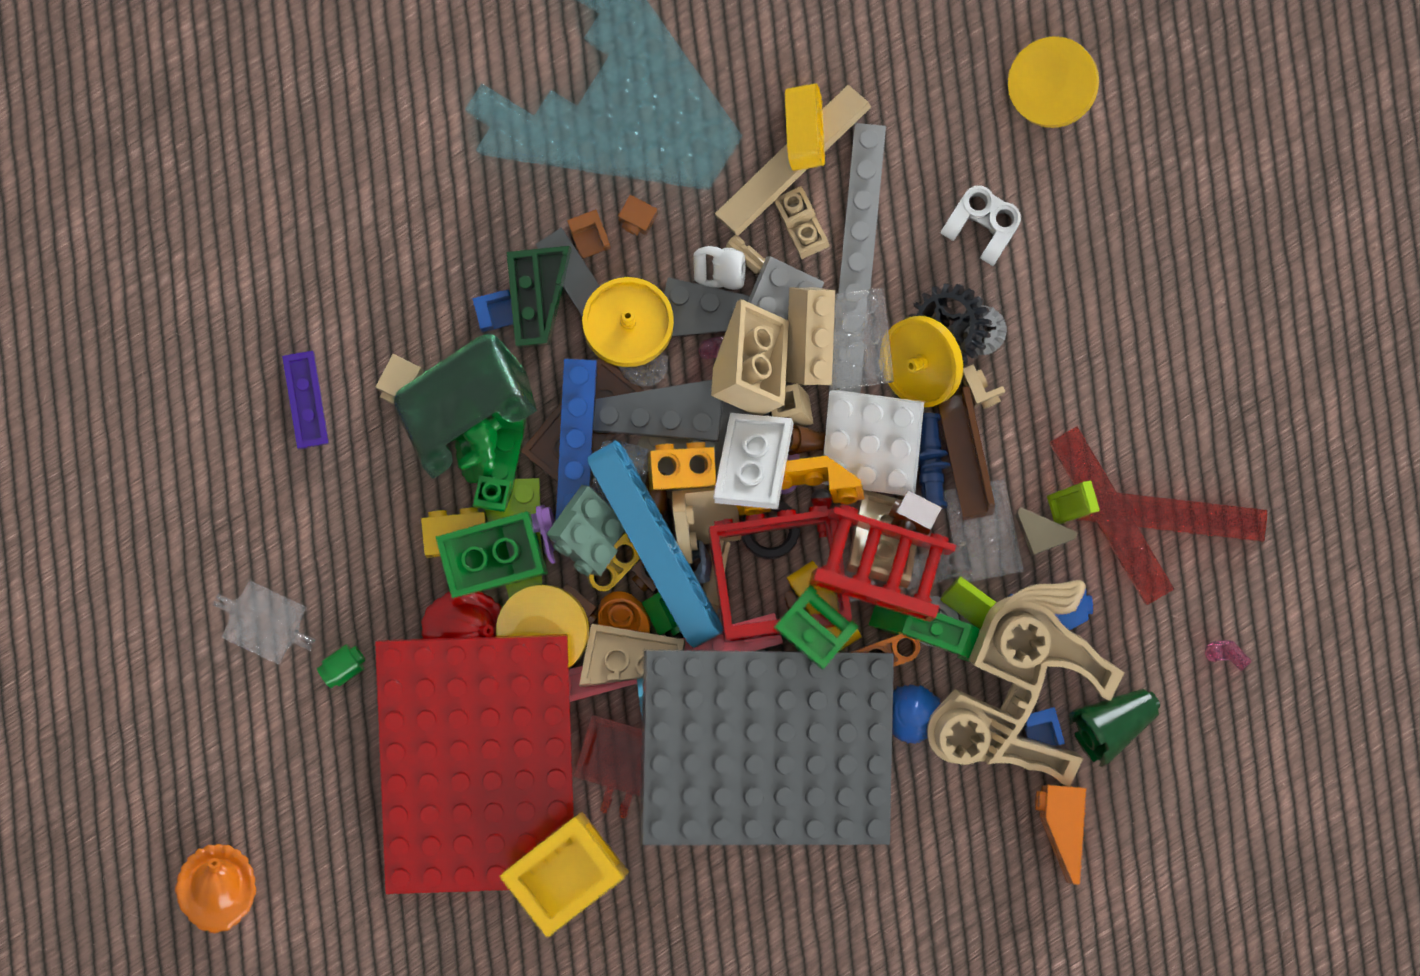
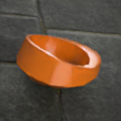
[598,591,650,634]

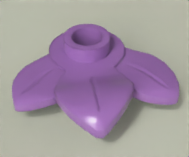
[531,505,555,564]

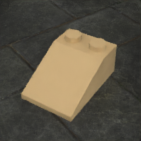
[711,299,789,416]

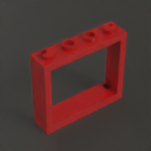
[708,506,852,643]

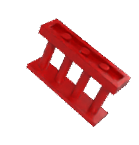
[809,505,956,622]

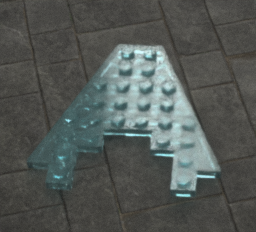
[465,0,742,190]

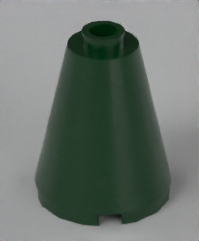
[1069,689,1160,767]

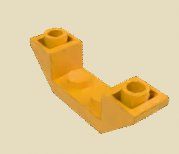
[736,456,865,516]

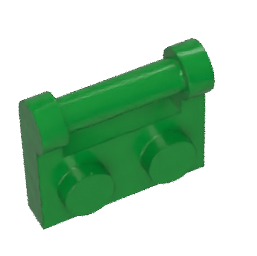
[774,584,859,669]

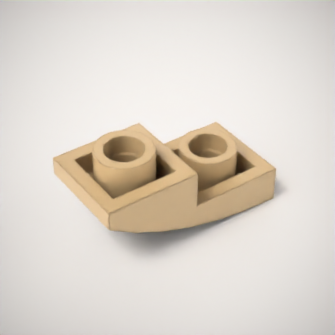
[774,186,830,259]

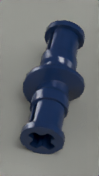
[918,413,951,510]

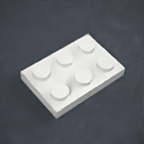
[713,413,793,509]

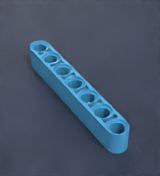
[588,441,723,648]

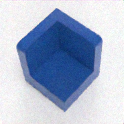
[472,289,513,333]
[1024,707,1065,746]

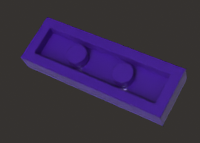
[282,351,329,449]

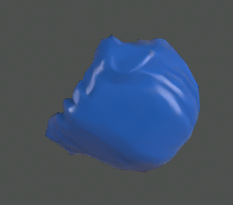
[892,684,941,744]

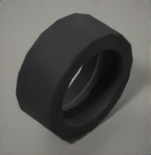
[741,500,800,560]

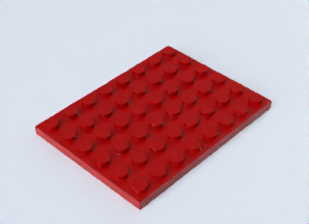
[375,634,574,894]

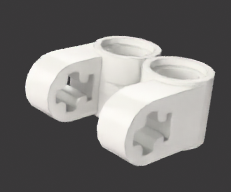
[940,186,1021,266]

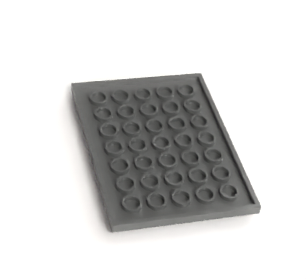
[639,650,894,845]

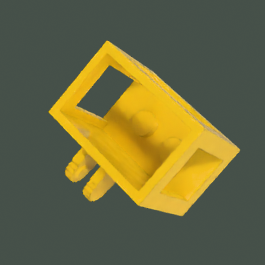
[500,811,629,938]

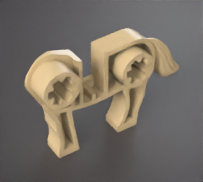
[927,580,1124,787]

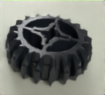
[908,283,992,366]

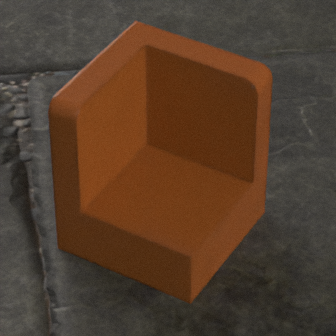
[567,209,611,259]

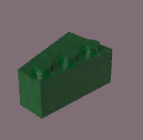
[506,246,572,348]

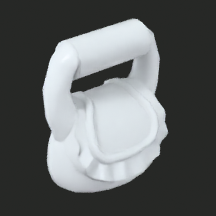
[694,246,746,290]

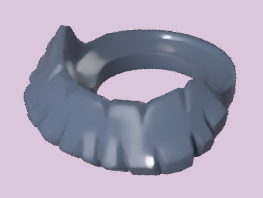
[689,540,712,583]

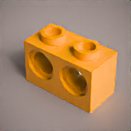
[647,442,716,491]

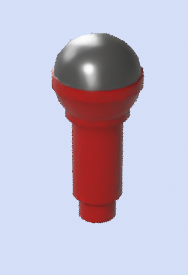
[811,489,833,537]

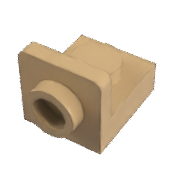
[962,364,1005,409]

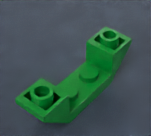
[473,389,529,512]
[868,605,981,663]

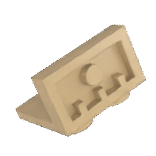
[672,487,741,564]

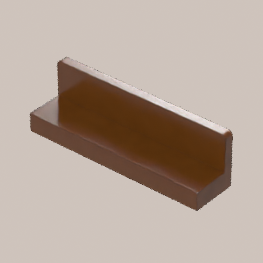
[937,386,995,521]

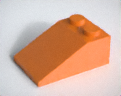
[1035,785,1086,885]

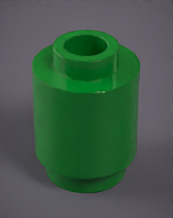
[317,644,366,689]

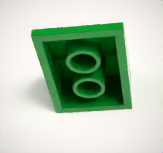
[435,511,548,598]

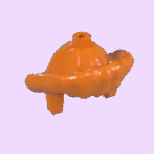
[175,844,257,934]

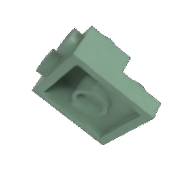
[546,485,625,576]

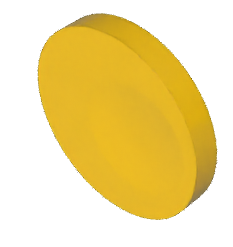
[1008,36,1099,128]
[582,277,674,367]
[880,316,963,407]
[496,584,589,668]

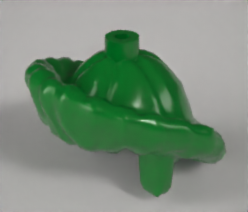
[440,400,501,484]

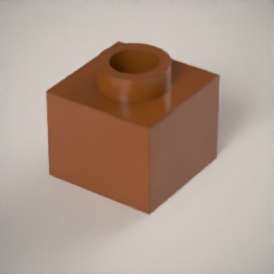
[618,195,658,236]

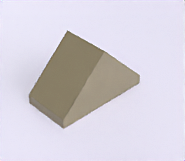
[1015,507,1078,556]

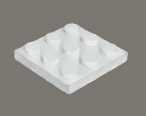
[822,390,924,496]

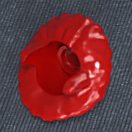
[421,591,502,639]

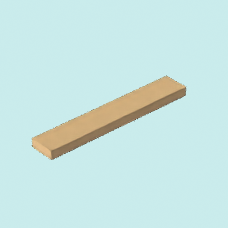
[715,85,871,236]

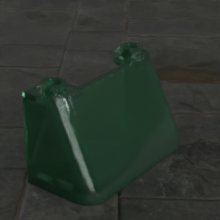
[394,334,537,479]

